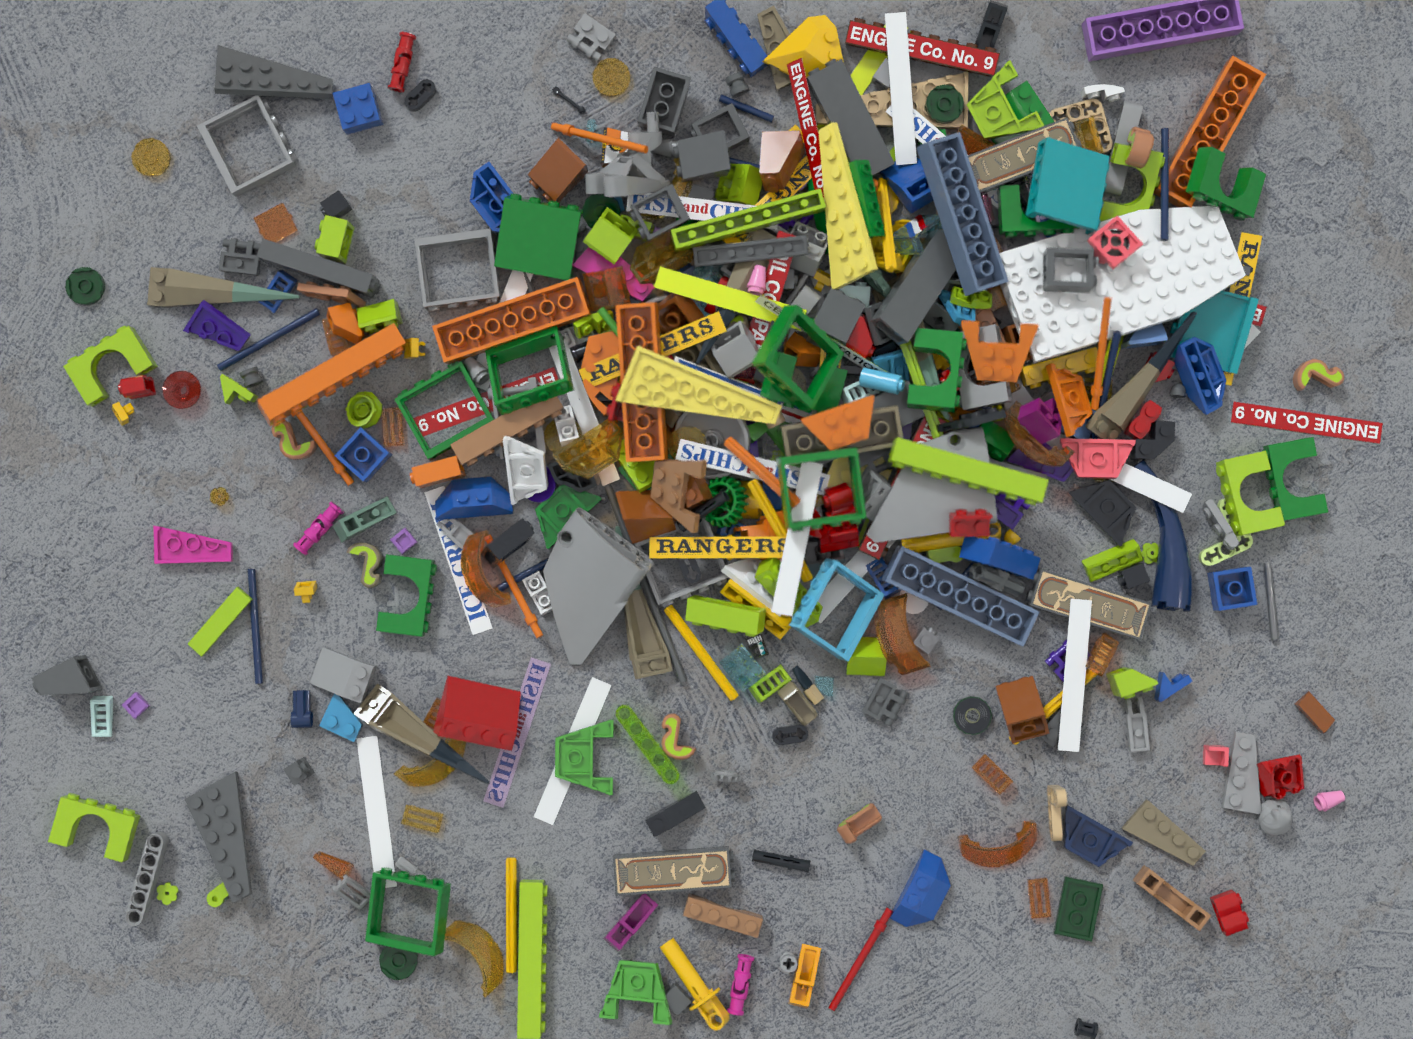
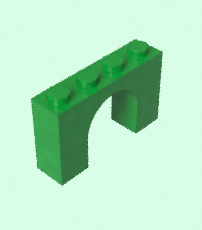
[1186,147,1266,220]
[997,185,1079,238]
[907,328,966,413]
[760,351,848,413]
[1262,437,1328,521]
[376,554,437,637]

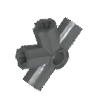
[969,562,1025,597]

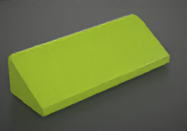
[1082,539,1143,582]

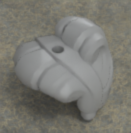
[1257,798,1292,835]

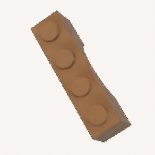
[1133,865,1211,931]
[683,893,763,938]

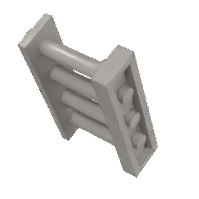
[487,377,547,460]

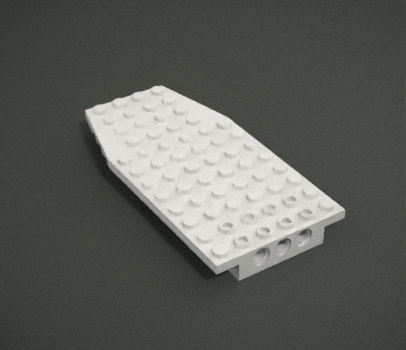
[1000,206,1246,363]

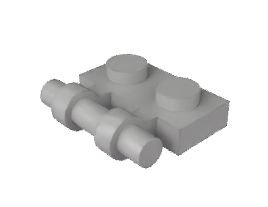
[566,13,616,61]

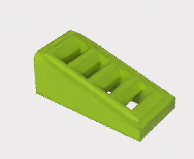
[748,665,792,703]

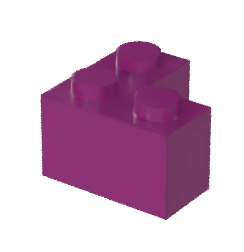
[1018,398,1062,445]

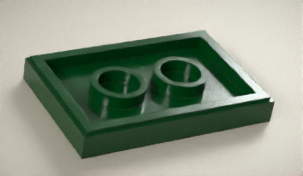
[1053,876,1103,942]

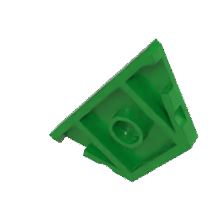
[535,485,602,549]

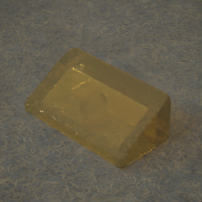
[1074,116,1104,154]

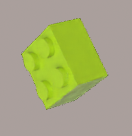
[315,215,355,264]

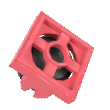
[1087,216,1143,270]

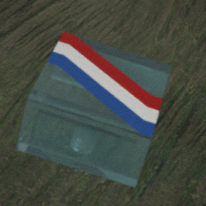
[893,214,944,255]

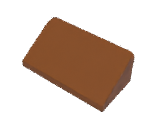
[1295,691,1335,733]

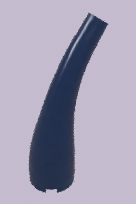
[1134,460,1192,612]

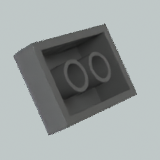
[637,67,691,137]

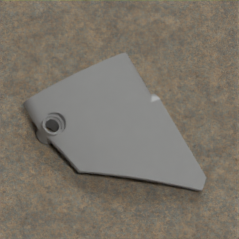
[866,427,997,543]
[543,508,654,665]

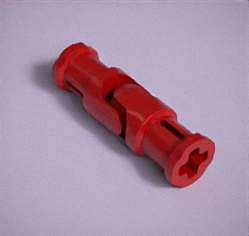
[387,32,416,93]

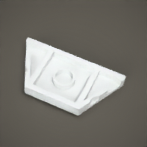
[503,436,548,505]
[721,558,782,617]

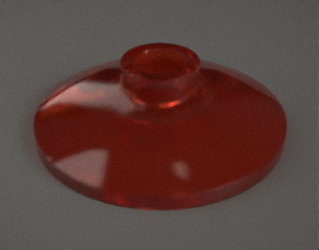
[162,371,201,409]

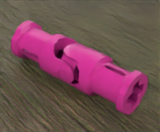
[293,501,344,556]
[727,954,754,1016]

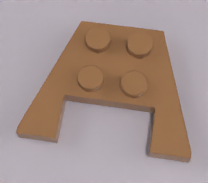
[650,460,707,533]

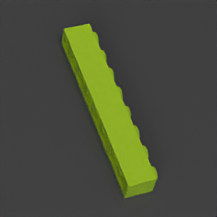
[670,188,826,252]
[888,437,1048,506]
[517,879,548,1039]

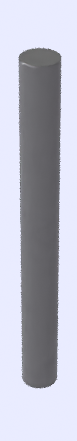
[1263,563,1279,640]

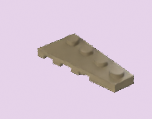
[757,6,791,91]
[1122,799,1206,866]

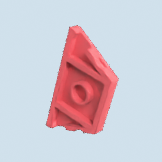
[1060,438,1136,479]

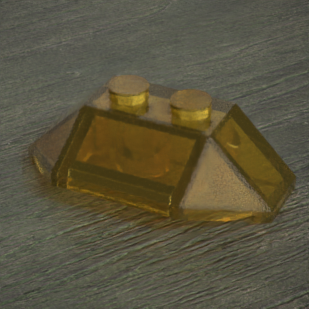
[630,231,704,284]
[552,419,624,479]

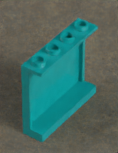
[1026,137,1110,235]
[1170,290,1259,374]

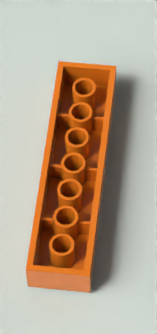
[1153,56,1266,208]
[432,277,592,365]
[616,302,668,462]
[257,323,406,427]

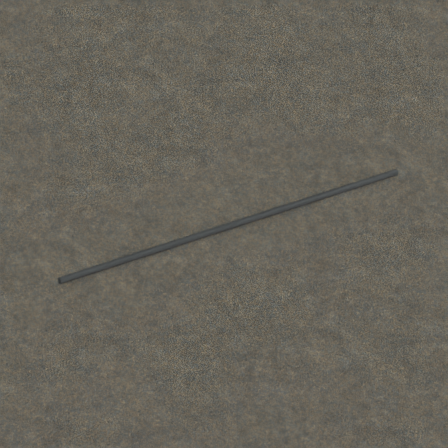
[523,272,687,684]

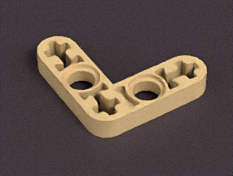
[1049,99,1113,154]
[1047,785,1067,841]

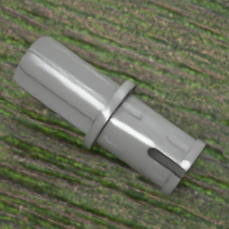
[395,856,431,889]

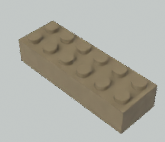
[780,405,903,466]

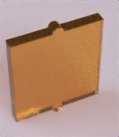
[253,202,298,243]

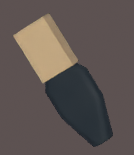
[792,665,824,705]

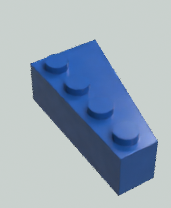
[704,0,767,78]
[959,537,1041,580]

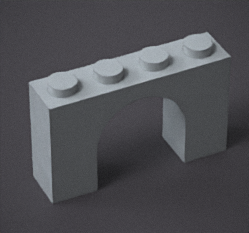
[959,324,1013,411]

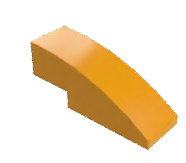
[788,944,821,1008]

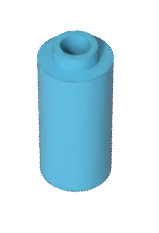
[859,368,905,395]

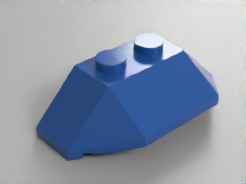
[470,162,513,233]
[1174,337,1226,415]
[435,477,513,520]
[890,849,951,927]

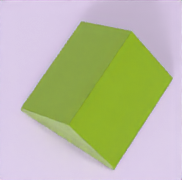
[846,637,887,676]

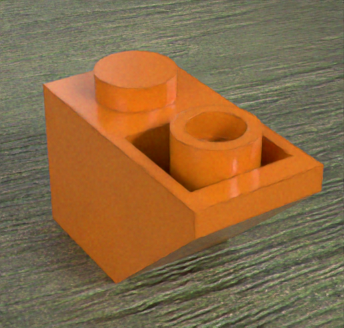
[326,302,364,344]
[784,332,821,367]

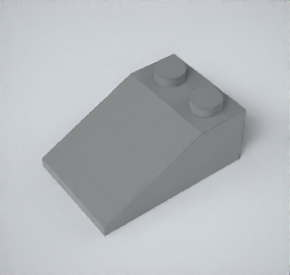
[310,647,377,703]

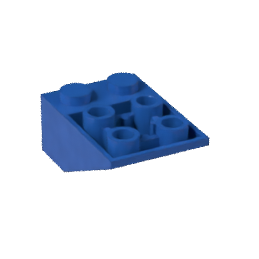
[879,157,934,214]

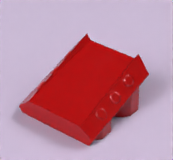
[1257,754,1304,800]

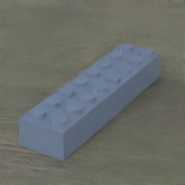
[916,132,1009,296]
[881,545,1039,647]

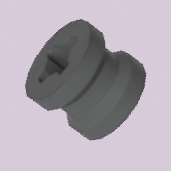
[239,367,263,388]

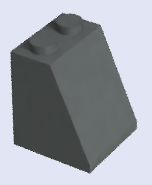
[673,130,731,183]
[806,288,866,348]
[32,655,103,695]

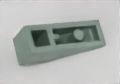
[333,496,397,543]

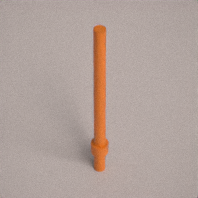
[551,122,648,154]
[1091,297,1112,410]
[296,412,354,486]
[484,534,543,639]

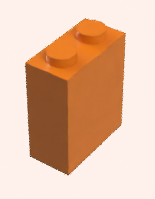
[410,456,466,488]

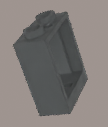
[690,103,750,152]
[629,184,690,242]
[1043,248,1097,293]

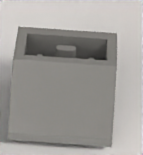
[790,221,828,277]
[711,321,759,379]

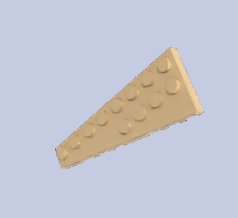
[815,72,968,129]

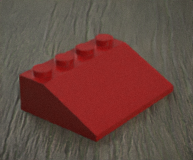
[433,675,521,751]

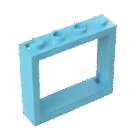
[789,558,885,662]

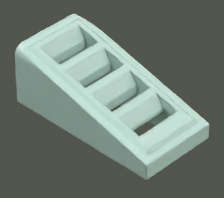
[841,381,883,404]
[90,696,113,737]

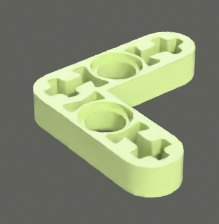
[1199,498,1253,566]

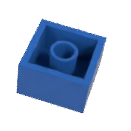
[333,83,383,135]
[335,427,393,483]
[1207,567,1257,611]

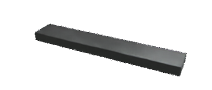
[693,235,810,267]

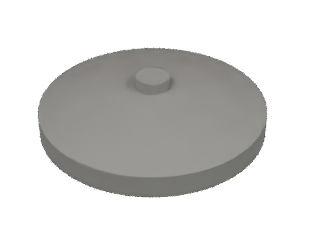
[674,411,750,478]

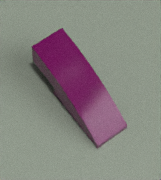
[603,894,658,951]

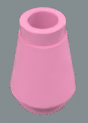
[747,265,766,296]
[1314,790,1345,811]

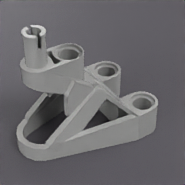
[585,112,670,197]

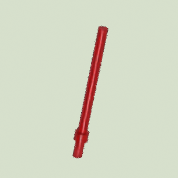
[829,907,893,1011]

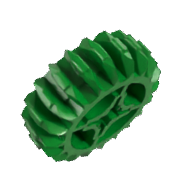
[699,476,749,528]

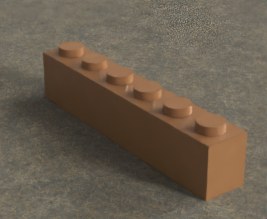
[450,396,564,467]

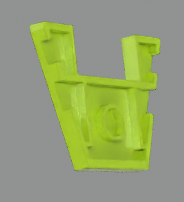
[967,60,1044,140]

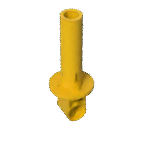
[901,522,1001,553]
[659,937,730,1030]

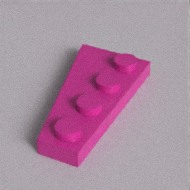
[573,247,655,302]
[153,525,233,564]

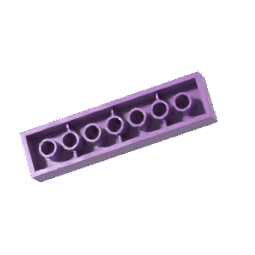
[1082,0,1244,62]

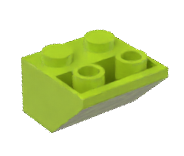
[715,164,762,206]
[583,207,638,264]
[357,299,403,335]
[1106,667,1158,699]

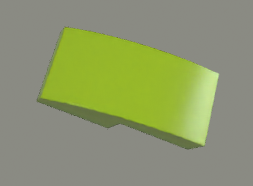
[950,286,992,309]
[573,310,614,339]

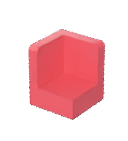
[1203,745,1229,767]

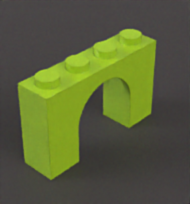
[1099,143,1165,221]
[63,326,158,407]
[1216,451,1285,537]
[48,793,141,862]

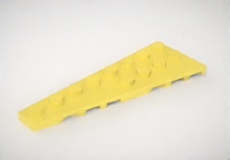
[819,122,878,290]
[615,346,782,424]

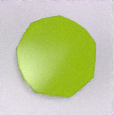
[345,391,382,429]

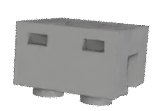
[851,466,892,521]

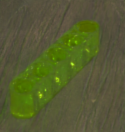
[616,704,680,784]

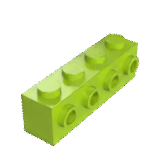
[755,558,823,628]
[685,595,766,637]

